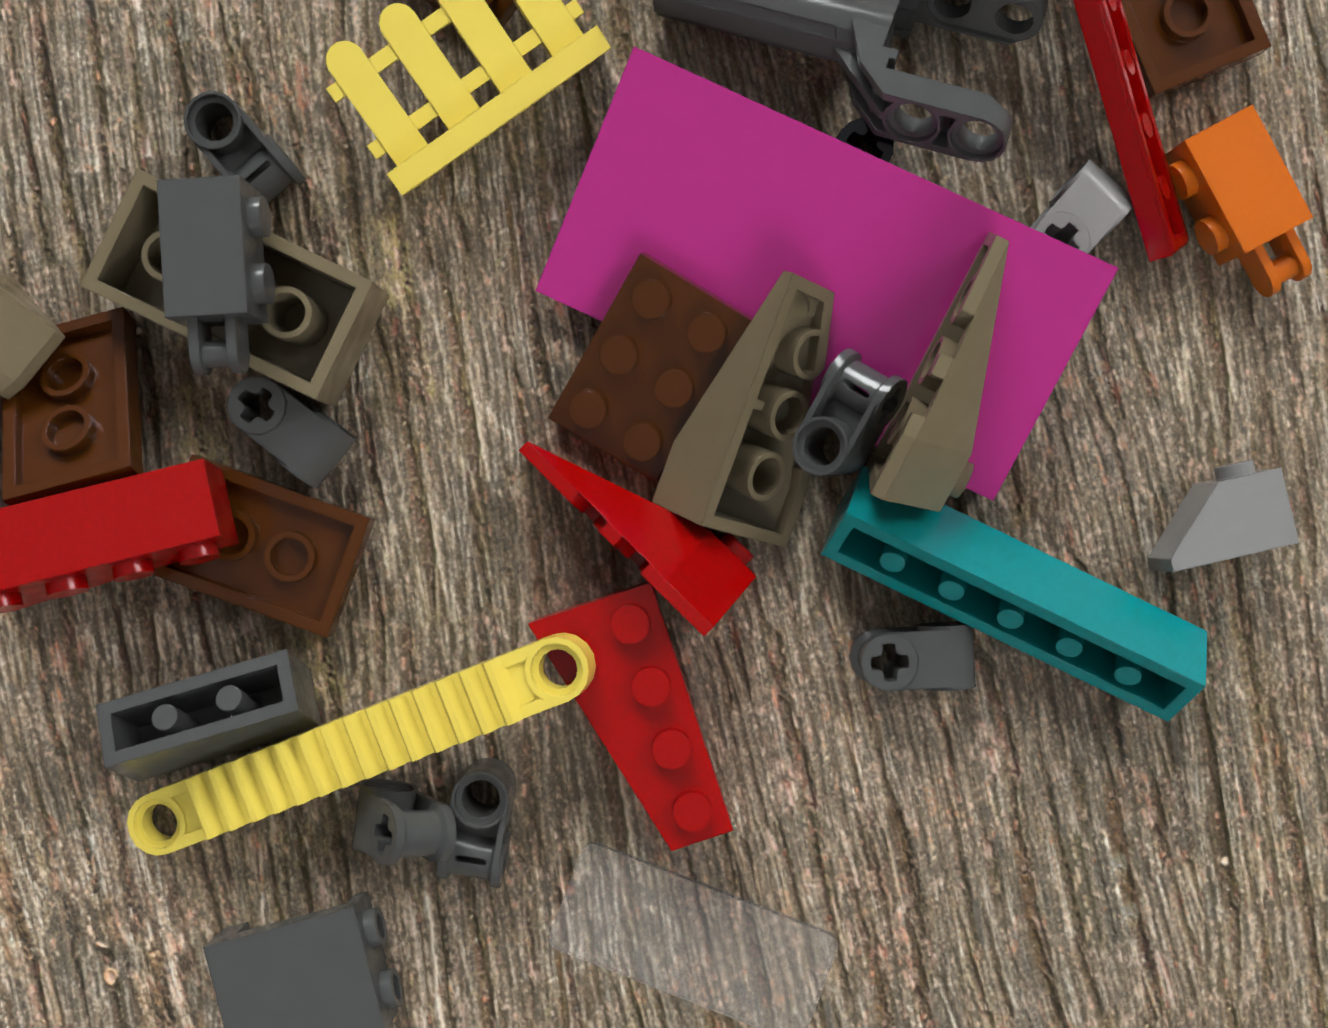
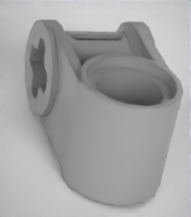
[1030,158,1133,254]

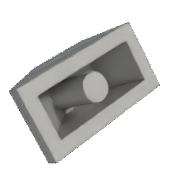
[1147,459,1299,572]

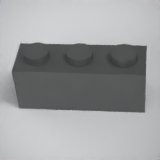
[96,649,322,782]

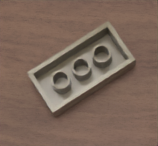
[80,168,390,407]

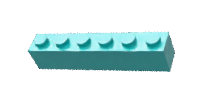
[821,465,1207,722]

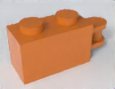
[1165,104,1313,297]

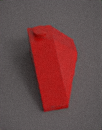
[519,441,756,636]

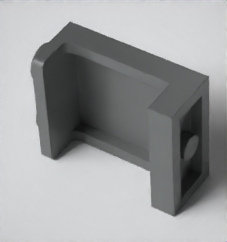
[203,891,403,1028]

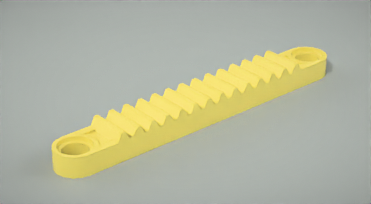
[127,632,596,856]

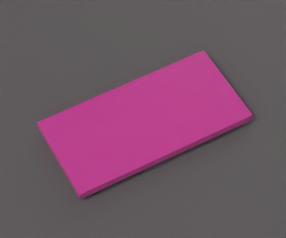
[535,46,1118,501]

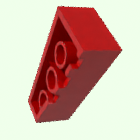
[0,458,239,613]
[528,581,734,851]

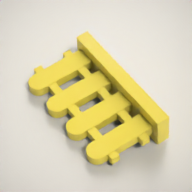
[326,0,611,196]

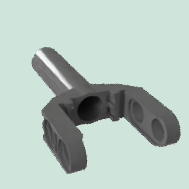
[653,0,1048,162]

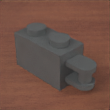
[156,175,275,376]

